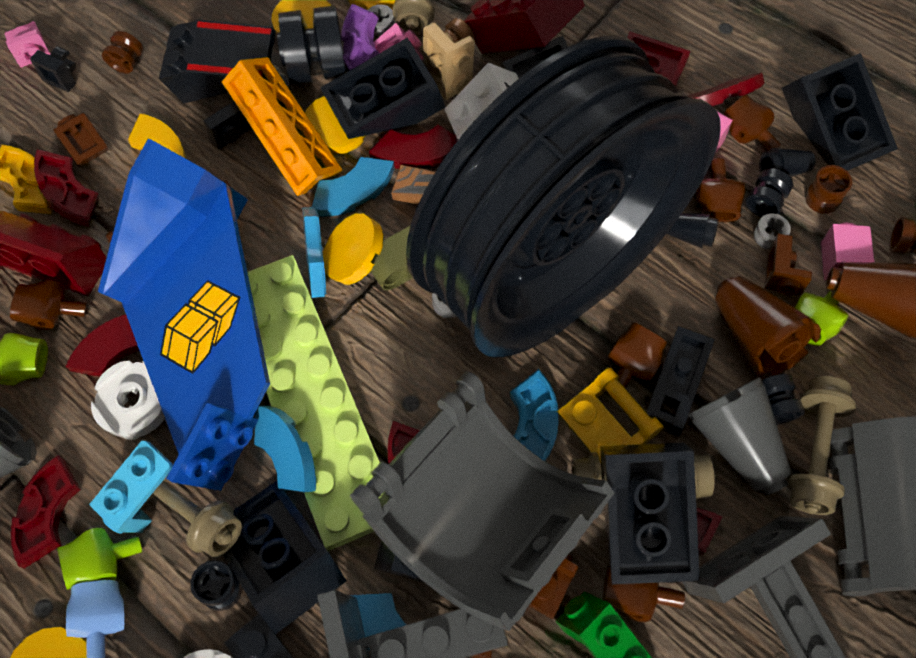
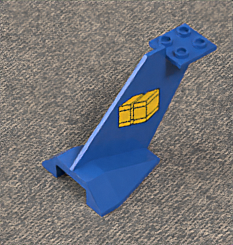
[98,138,270,491]

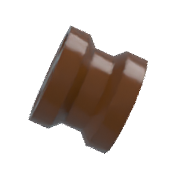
[102,31,144,73]

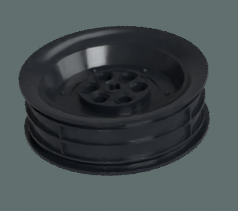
[406,35,721,357]

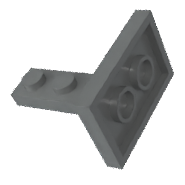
[682,516,846,658]
[317,590,509,658]

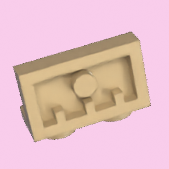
[423,22,475,100]

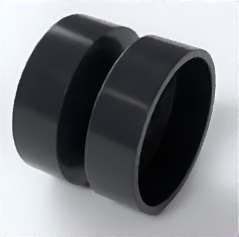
[277,5,346,85]

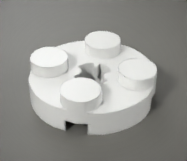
[91,361,165,440]

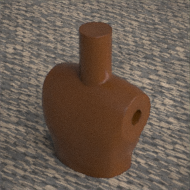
[723,94,781,151]
[695,158,745,222]
[10,280,88,330]
[607,322,667,389]
[602,563,685,622]

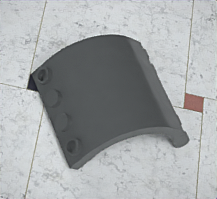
[350,372,615,631]
[828,416,916,596]

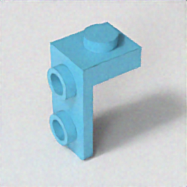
[89,441,173,534]

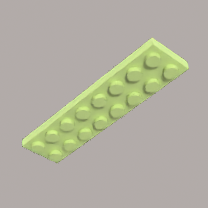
[247,255,385,551]

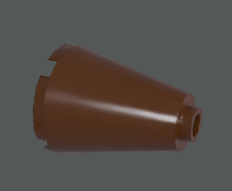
[826,261,916,338]
[715,276,821,379]

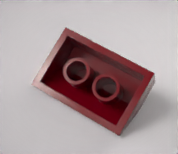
[463,0,585,54]
[0,211,107,297]

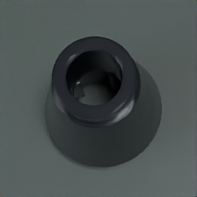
[759,148,816,177]
[667,213,719,249]

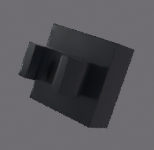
[30,46,76,93]

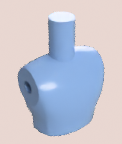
[66,580,124,658]

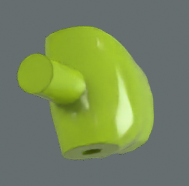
[794,290,849,346]
[0,333,48,385]
[57,528,142,590]

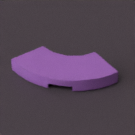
[341,4,380,71]

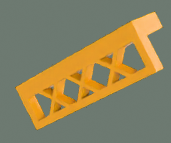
[222,57,342,196]

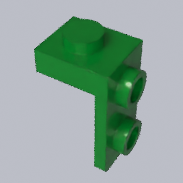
[555,591,652,658]

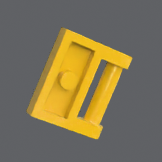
[557,367,664,464]

